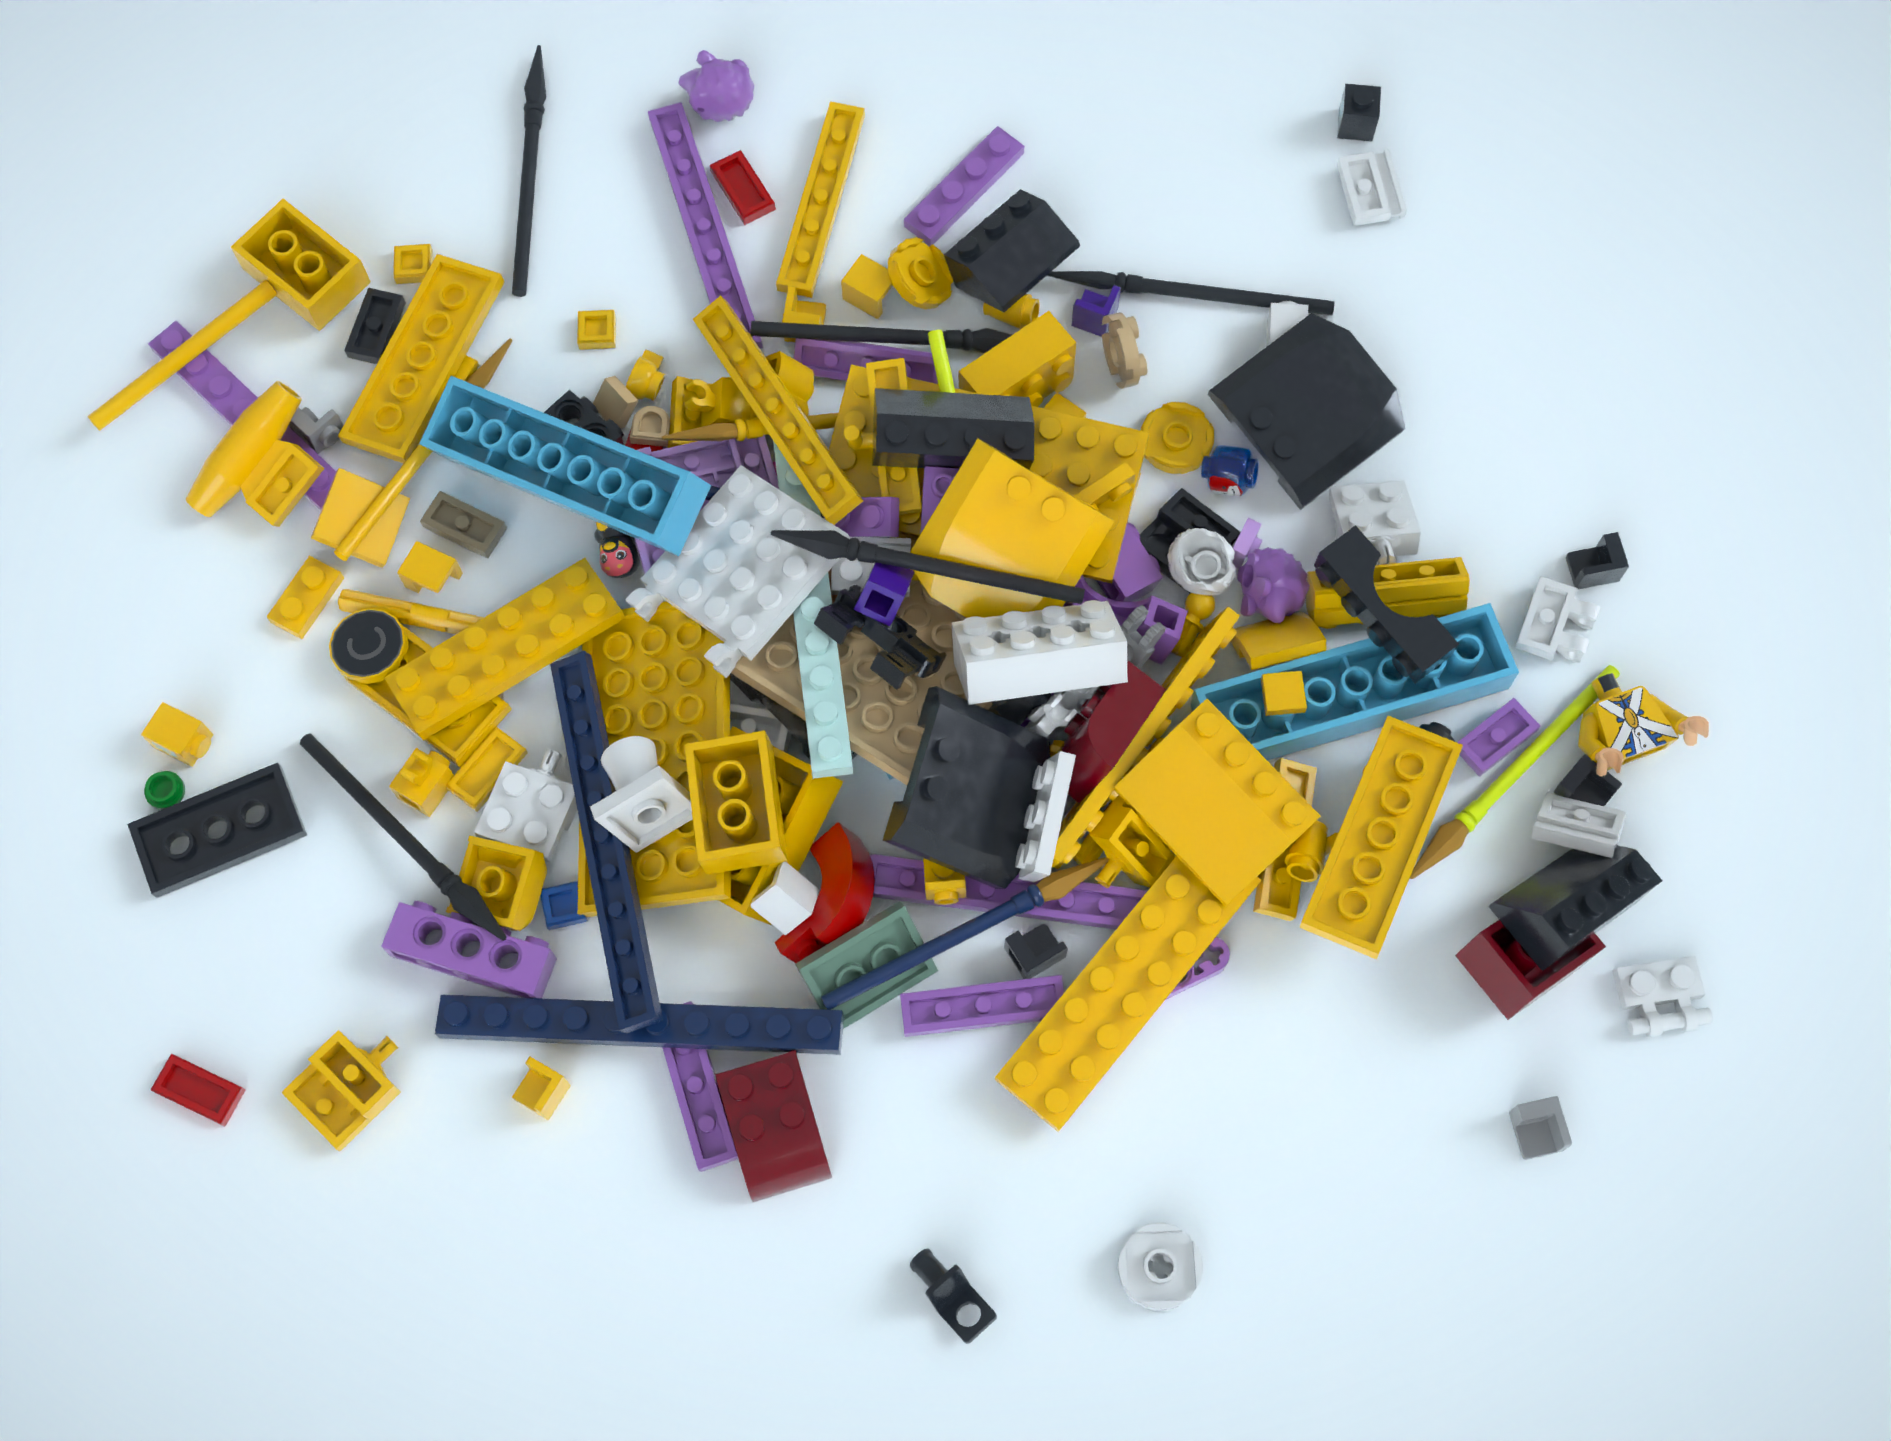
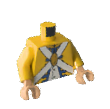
[1578,673,1709,776]

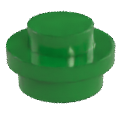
[144,771,185,810]

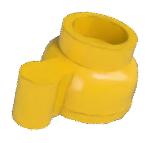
[625,349,666,401]

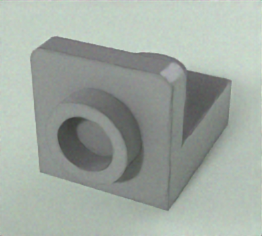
[288,407,343,454]

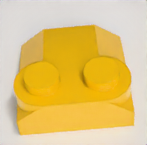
[446,835,547,931]

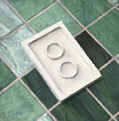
[1015,751,1076,882]

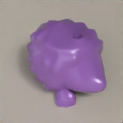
[678,50,755,122]
[1237,547,1310,623]

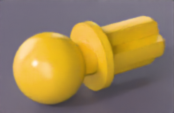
[1171,593,1215,657]

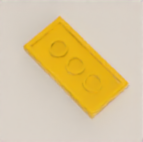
[344,624,512,767]

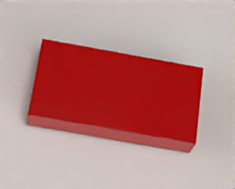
[709,150,776,225]
[150,1053,246,1127]

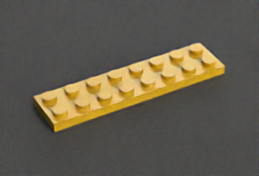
[1052,607,1240,870]
[994,856,1261,1132]

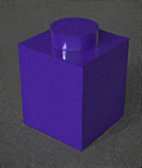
[854,562,914,626]

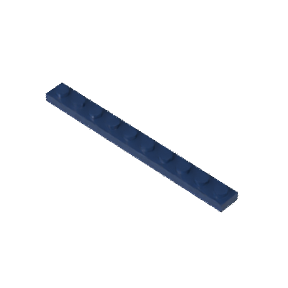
[550,651,663,1034]
[435,995,844,1055]

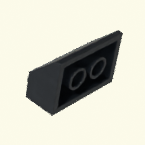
[944,189,1080,312]

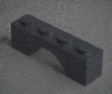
[1314,525,1459,684]

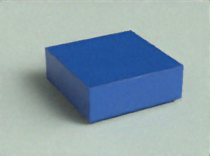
[540,881,588,931]

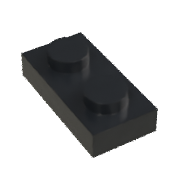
[344,288,406,364]

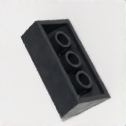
[872,388,1035,469]
[1488,845,1663,971]

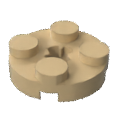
[1102,312,1148,389]

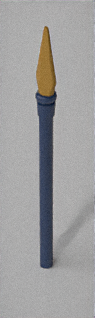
[820,857,1109,1010]

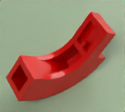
[774,822,875,963]

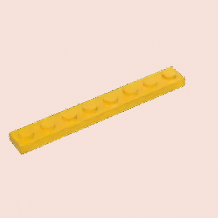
[693,295,863,525]

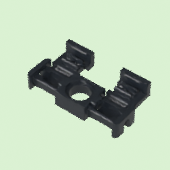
[814,585,947,690]

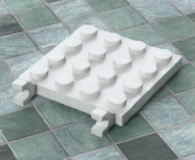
[625,465,851,678]

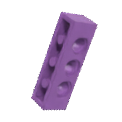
[381,901,557,999]

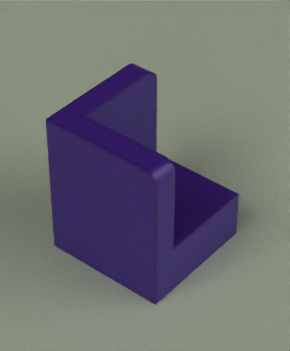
[1071,285,1121,337]

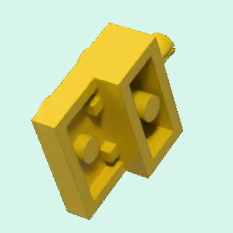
[1089,795,1175,888]
[281,1030,401,1152]

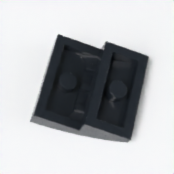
[1139,488,1241,594]

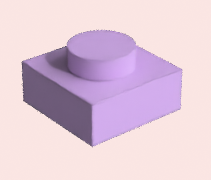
[1233,517,1263,569]

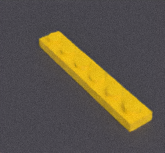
[776,101,865,298]

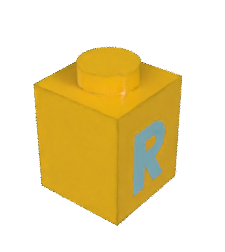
[141,702,214,767]

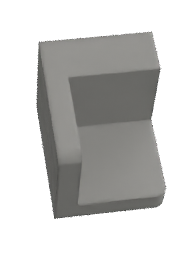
[1509,1096,1572,1160]

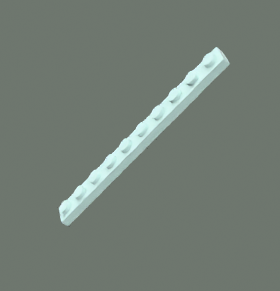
[773,441,853,779]

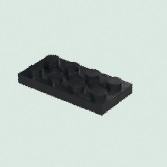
[127,762,307,898]

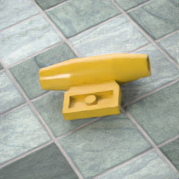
[185,381,325,527]

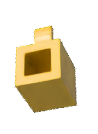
[685,377,751,427]
[389,748,454,818]

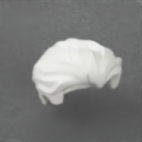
[1167,528,1236,595]

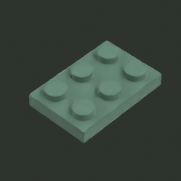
[795,901,938,1029]

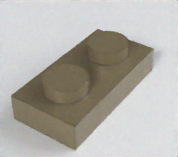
[420,491,507,559]

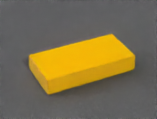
[446,727,528,812]

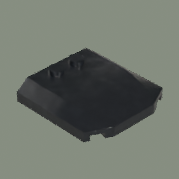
[1207,313,1406,510]
[882,686,1051,889]

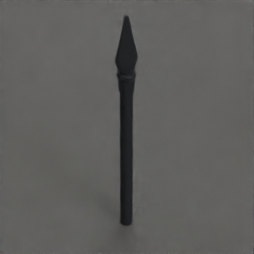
[512,45,547,297]
[1047,271,1335,315]
[750,321,1012,354]
[770,530,1085,604]
[300,733,507,941]

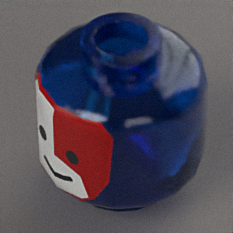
[1201,445,1259,496]

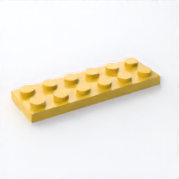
[338,254,505,464]
[384,557,625,741]
[1299,716,1463,960]

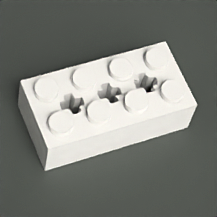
[952,600,1128,705]

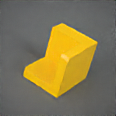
[841,254,893,319]
[782,286,827,343]
[397,541,463,594]
[512,1056,571,1121]

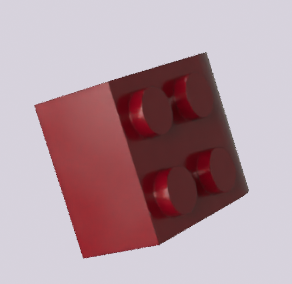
[1057,661,1166,804]
[1455,920,1606,1020]
[715,1050,832,1202]

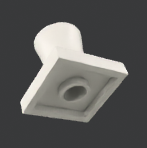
[590,736,693,853]

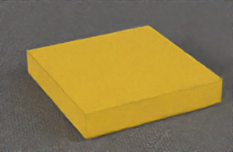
[311,468,410,568]

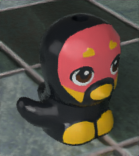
[594,522,639,578]

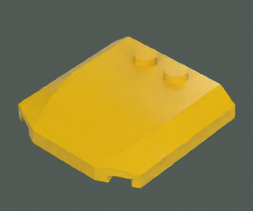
[909,438,1114,618]

